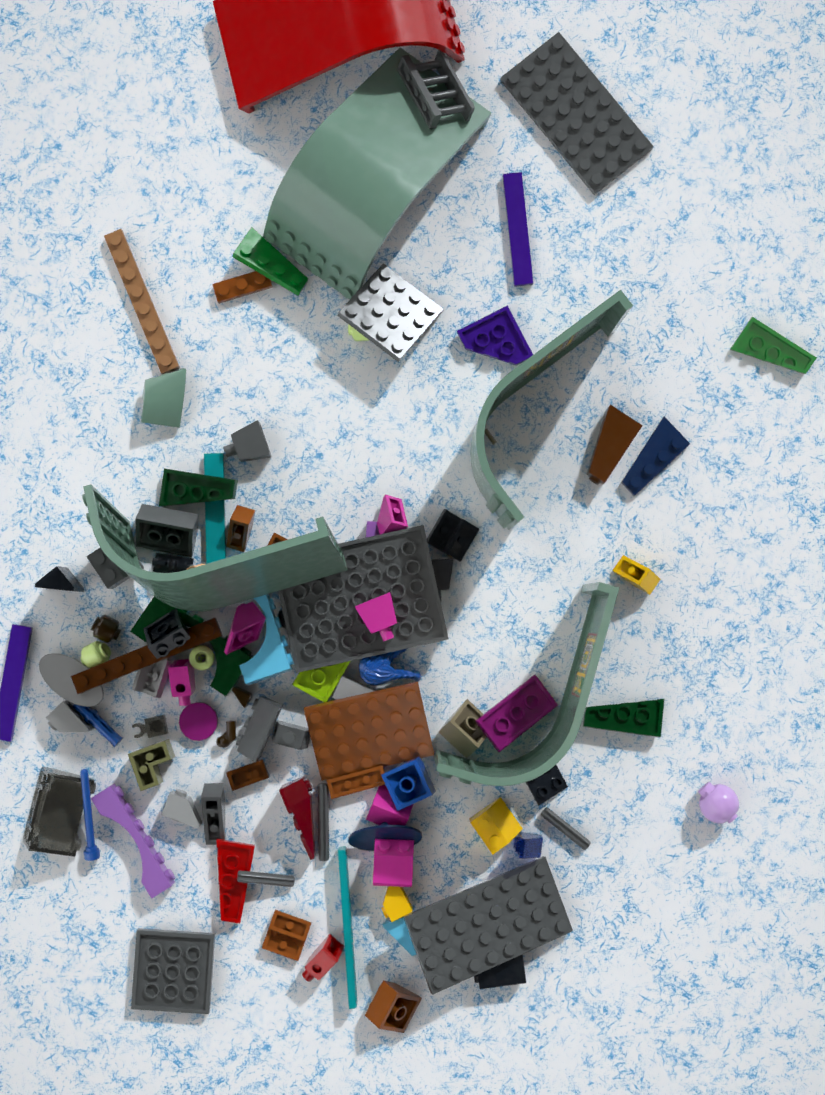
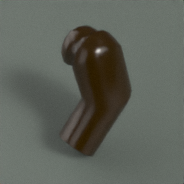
[216,721,236,748]

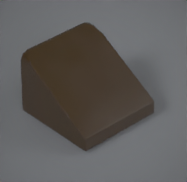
[232,686,253,708]

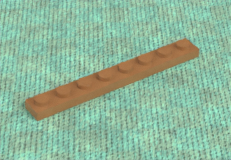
[104,229,180,374]

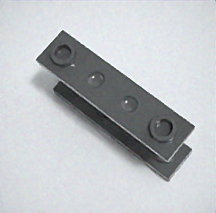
[397,50,475,129]

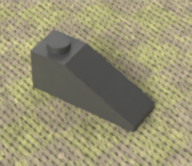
[201,783,226,845]

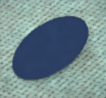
[348,822,422,851]

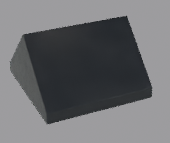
[35,566,84,592]

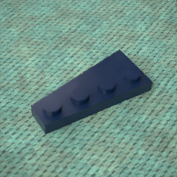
[621,416,690,496]

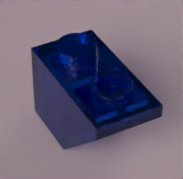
[513,832,543,859]

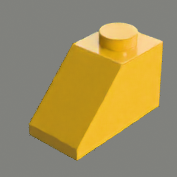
[612,555,661,595]
[381,886,413,922]

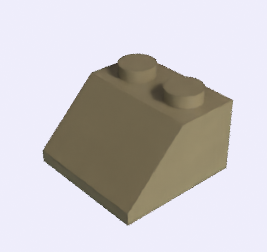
[438,699,486,758]

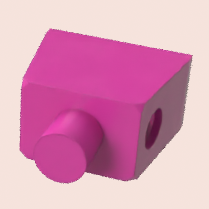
[355,592,397,642]
[168,659,196,706]

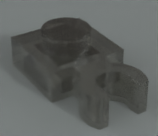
[132,714,169,738]

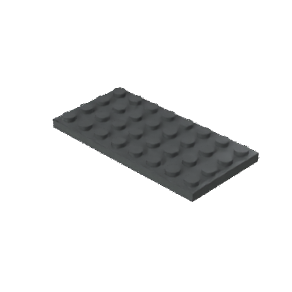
[500,32,654,195]
[403,856,573,995]

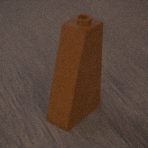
[586,404,643,485]

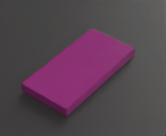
[475,674,558,752]

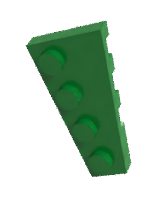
[232,227,308,296]
[730,317,817,374]

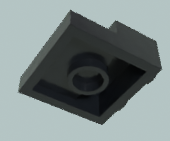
[143,608,191,659]

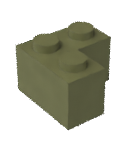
[128,739,175,791]

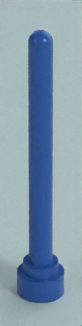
[80,769,100,861]

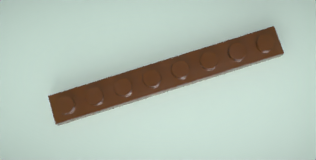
[71,618,223,694]

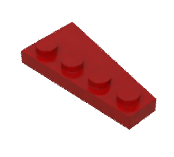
[216,839,255,924]

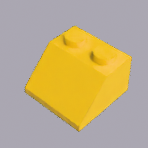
[469,797,523,855]

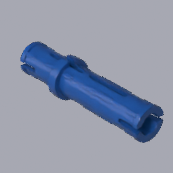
[73,704,123,747]

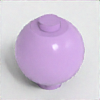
[698,782,739,824]

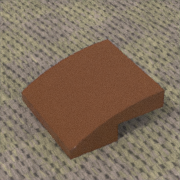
[262,910,312,961]

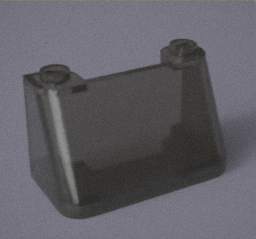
[23,767,96,857]

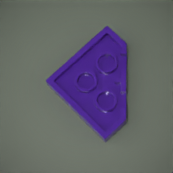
[457,305,533,366]

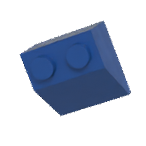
[381,756,436,811]

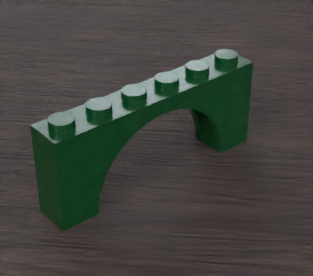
[130,597,253,697]

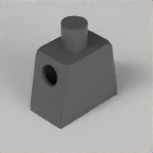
[223,420,272,462]
[272,720,310,750]

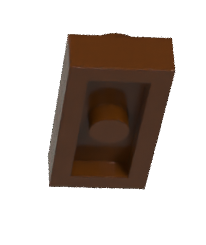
[226,759,270,791]

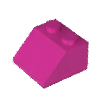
[224,601,266,655]
[373,839,414,887]

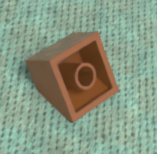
[365,980,422,1033]

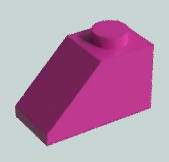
[377,494,408,535]

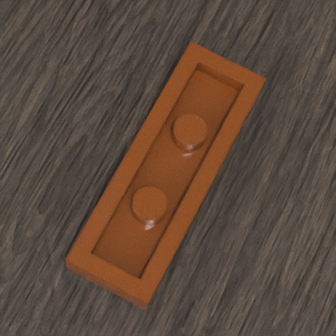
[212,271,273,304]
[326,765,385,799]

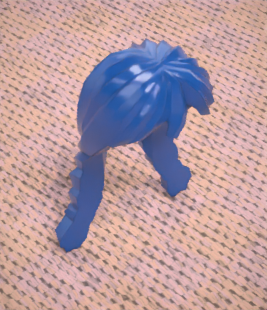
[359,648,421,685]

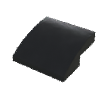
[427,509,479,562]

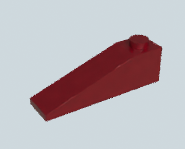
[279,776,316,860]

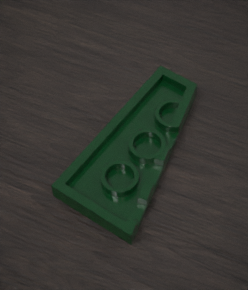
[159,468,238,506]
[583,699,664,738]

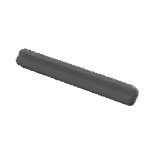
[318,783,329,861]

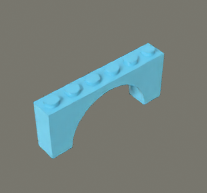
[239,594,294,685]

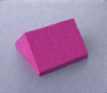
[366,785,414,826]

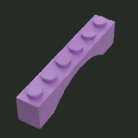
[91,783,175,899]

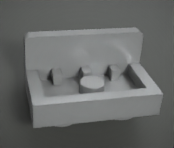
[132,659,173,698]

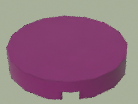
[179,702,218,741]

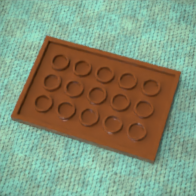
[304,682,434,781]

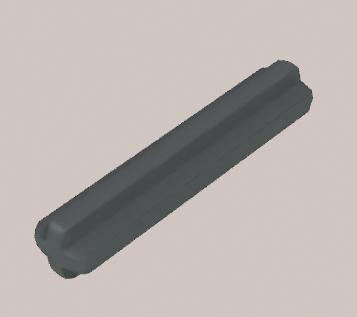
[541,807,591,850]
[237,870,295,887]

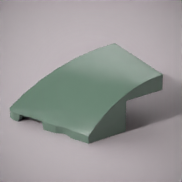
[141,368,186,428]

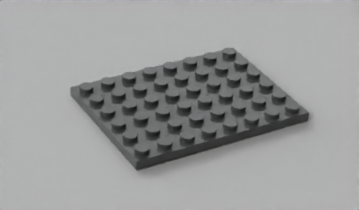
[278,525,449,673]

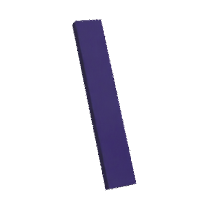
[503,172,533,287]
[0,624,33,742]

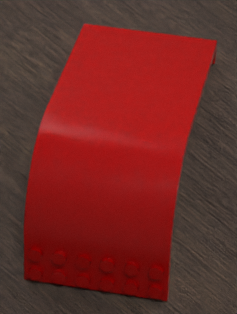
[213,0,465,114]

